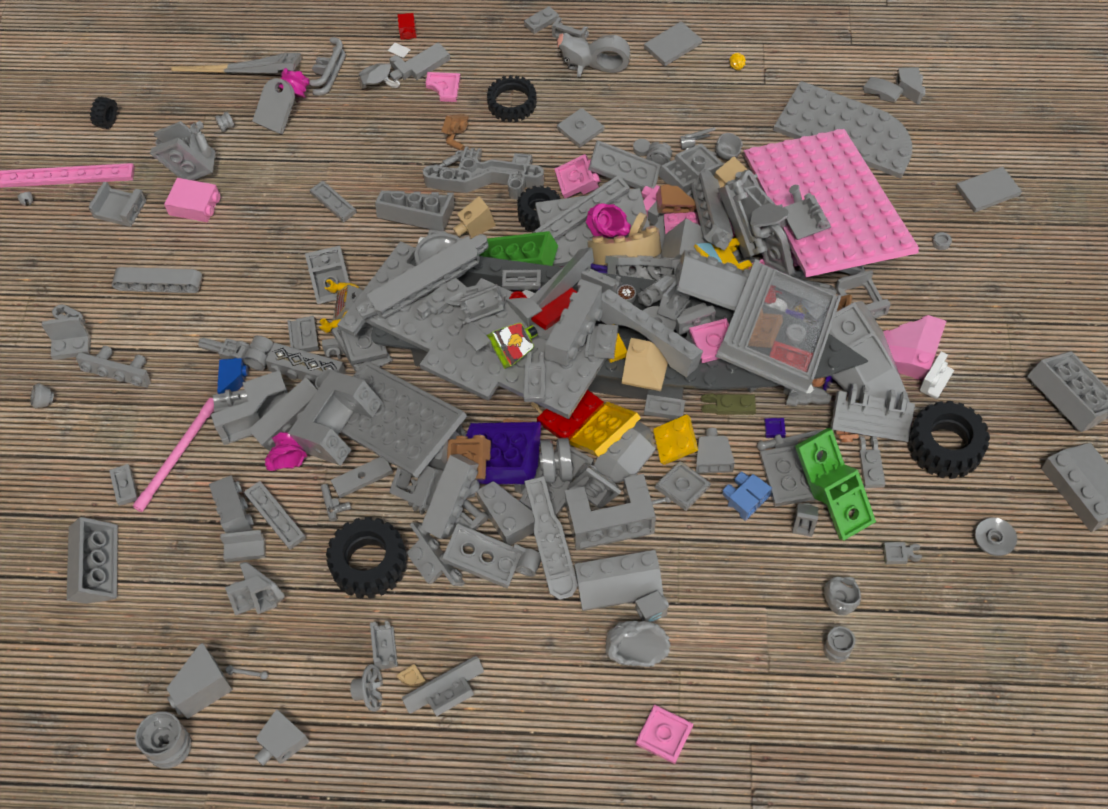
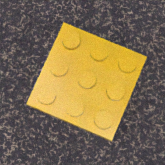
[569,402,641,457]

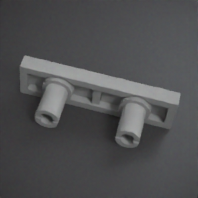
[76,346,151,388]

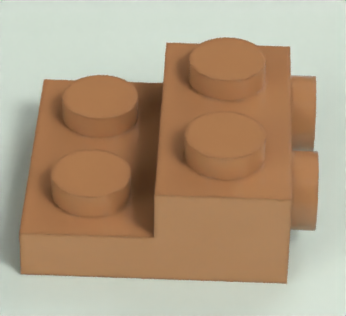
[447,435,491,480]

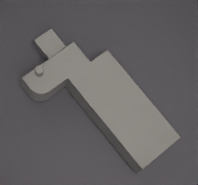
[389,42,450,81]

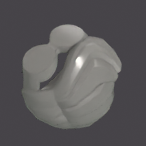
[824,577,861,616]

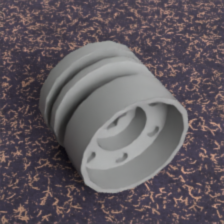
[135,712,192,769]

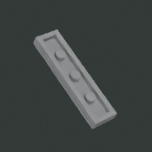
[244,481,306,550]

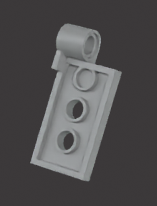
[441,524,541,589]

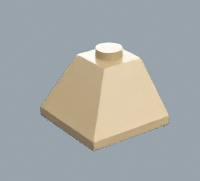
[622,338,668,391]

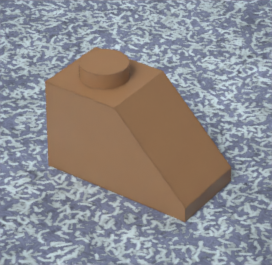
[656,184,696,214]

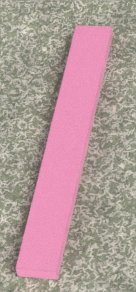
[0,163,135,188]

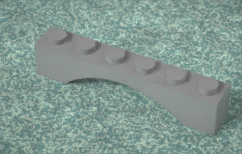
[600,289,703,377]

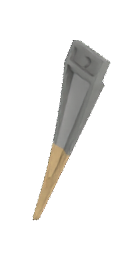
[171,52,302,75]

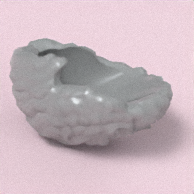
[606,621,671,667]

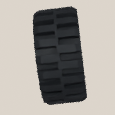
[908,401,990,479]
[326,517,407,599]

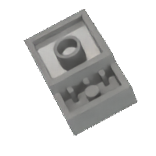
[659,143,724,194]
[305,246,350,305]

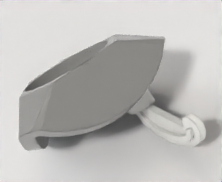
[358,63,400,89]

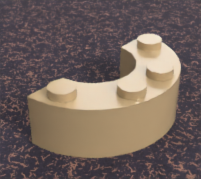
[587,226,662,265]

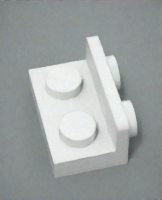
[920,351,954,399]

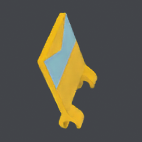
[694,238,753,270]

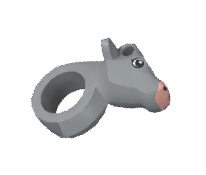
[557,33,630,77]

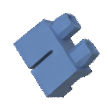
[722,472,772,521]

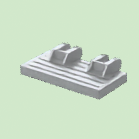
[830,383,915,442]

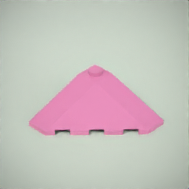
[883,315,946,381]

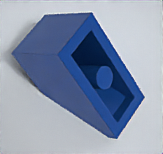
[217,358,248,394]

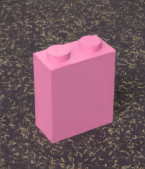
[164,178,220,222]

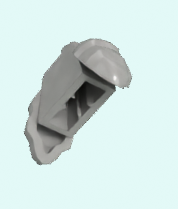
[735,170,783,230]

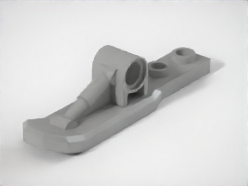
[524,476,578,600]

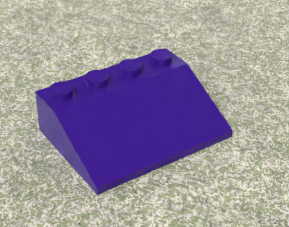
[466,422,541,484]

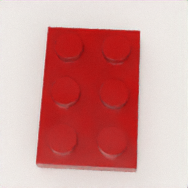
[537,389,604,440]

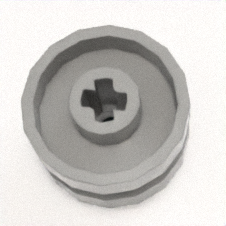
[539,437,572,483]

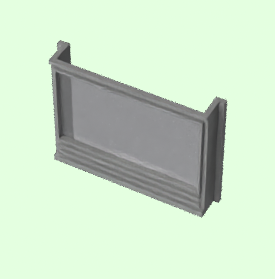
[715,259,841,395]

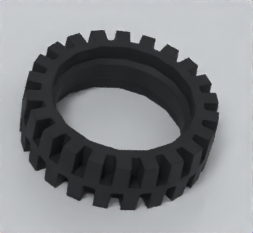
[487,75,537,122]

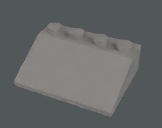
[676,250,751,311]
[1028,351,1108,432]
[1041,443,1108,533]

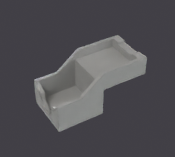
[211,370,288,445]

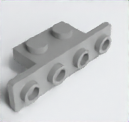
[407,522,465,586]
[402,656,484,717]

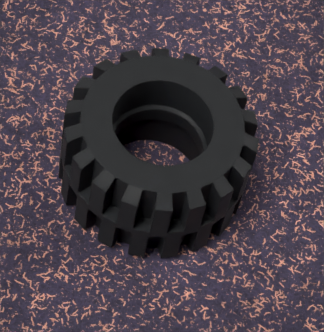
[517,185,560,233]

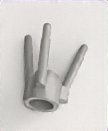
[680,127,719,156]

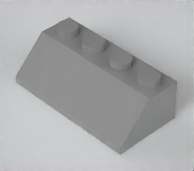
[67,517,118,604]
[574,550,664,611]

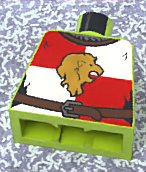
[486,322,538,369]

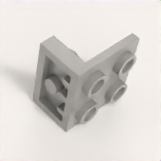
[42,317,91,360]

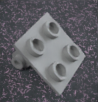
[783,193,831,240]

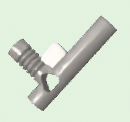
[321,484,351,522]

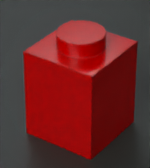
[397,13,417,40]

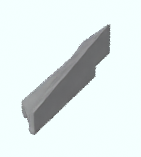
[529,247,594,325]

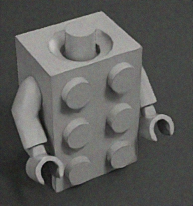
[150,121,216,180]

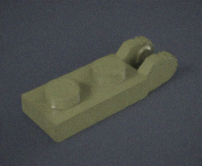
[701,394,756,415]

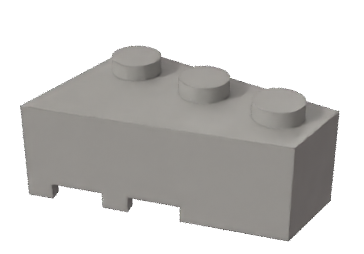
[476,481,535,546]

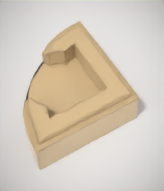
[396,664,426,686]

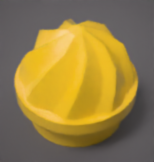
[729,53,746,70]

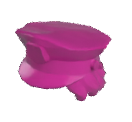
[278,68,310,98]
[586,203,631,238]
[265,432,307,471]

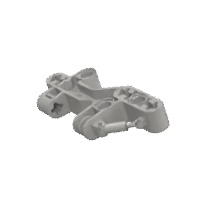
[423,146,544,200]

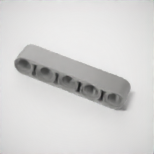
[112,267,202,293]

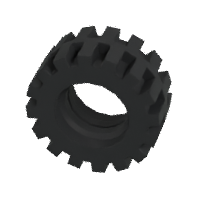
[90,96,118,129]

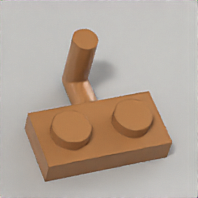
[441,114,469,150]

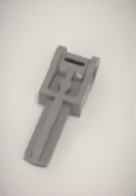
[198,338,250,360]

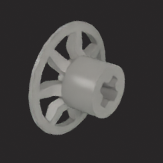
[350,664,383,712]

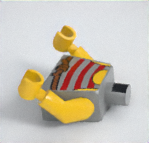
[319,279,363,333]

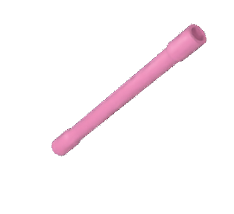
[132,397,214,512]

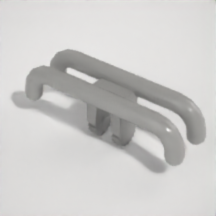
[309,37,346,96]

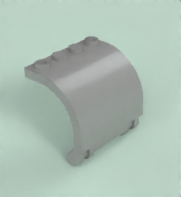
[718,174,768,258]

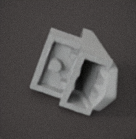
[225,562,285,615]

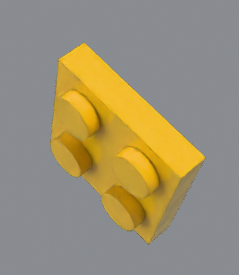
[653,414,698,465]

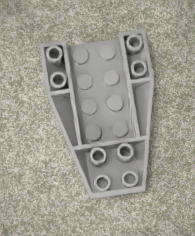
[813,301,910,409]

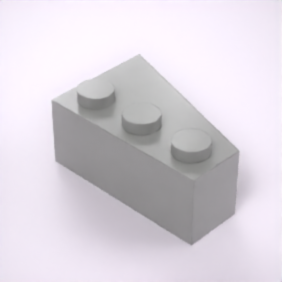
[209,475,254,533]

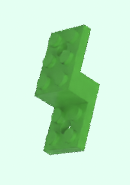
[795,428,876,541]

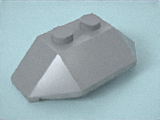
[594,421,656,483]

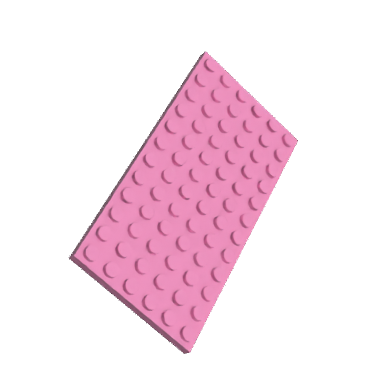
[744,129,919,277]

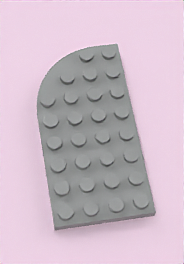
[773,81,912,179]

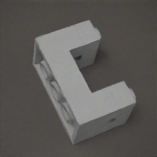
[288,370,383,466]
[565,474,656,551]

